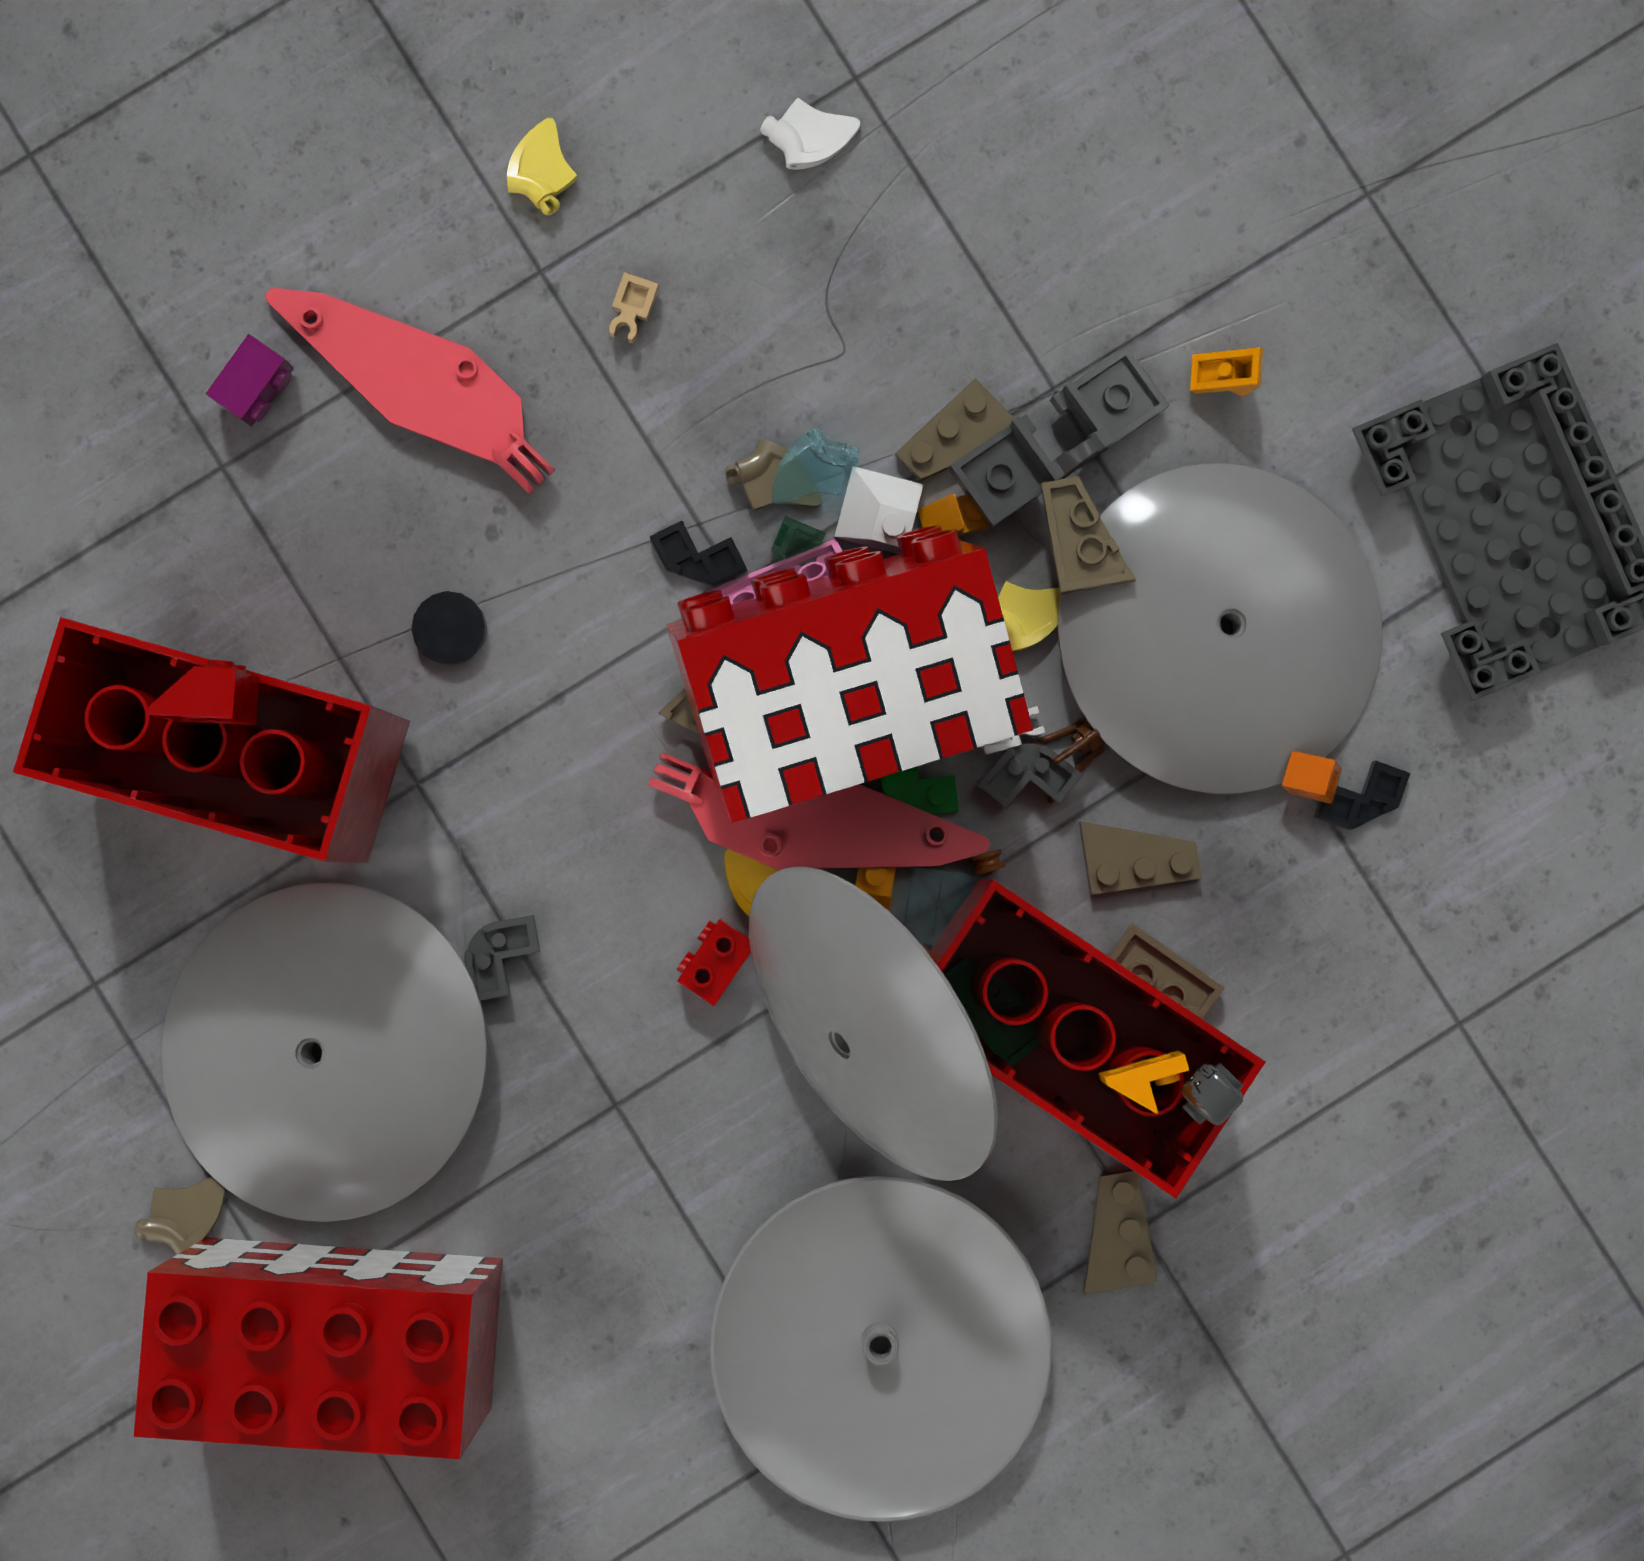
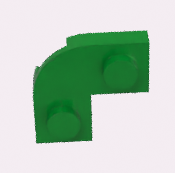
[881,766,959,815]

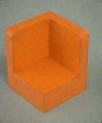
[1282,751,1342,804]

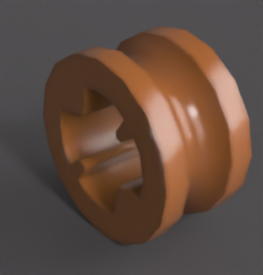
[969,849,1006,875]

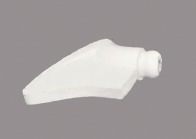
[760,98,860,170]

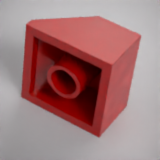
[148,660,259,725]

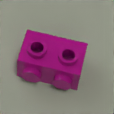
[205,333,294,427]

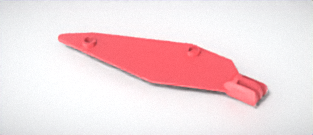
[265,288,555,495]
[648,752,990,869]

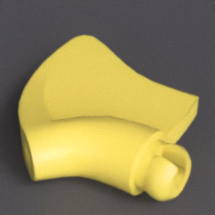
[507,118,578,216]
[998,581,1060,653]

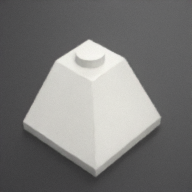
[834,466,924,554]

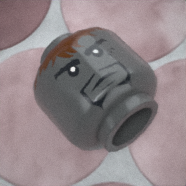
[1181,1063,1244,1125]

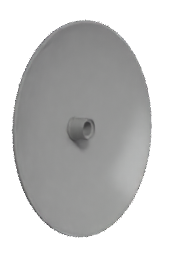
[1058,464,1383,794]
[749,866,998,1181]
[161,883,487,1222]
[710,1176,1051,1522]

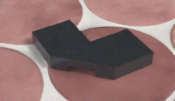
[649,521,748,587]
[1314,760,1411,830]

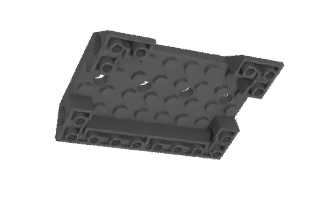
[1352,343,1644,702]

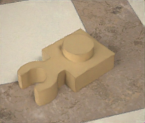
[609,272,660,344]

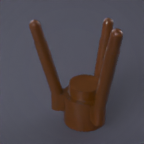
[1026,719,1106,803]

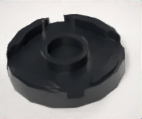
[411,591,487,666]

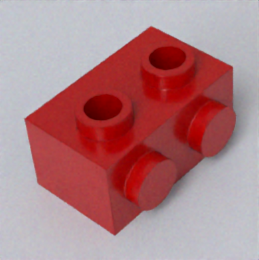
[676,918,751,1006]

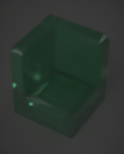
[771,516,826,567]

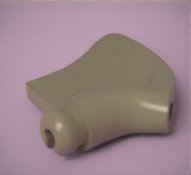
[725,439,821,511]
[135,1177,227,1255]

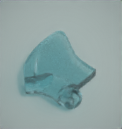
[772,427,859,505]

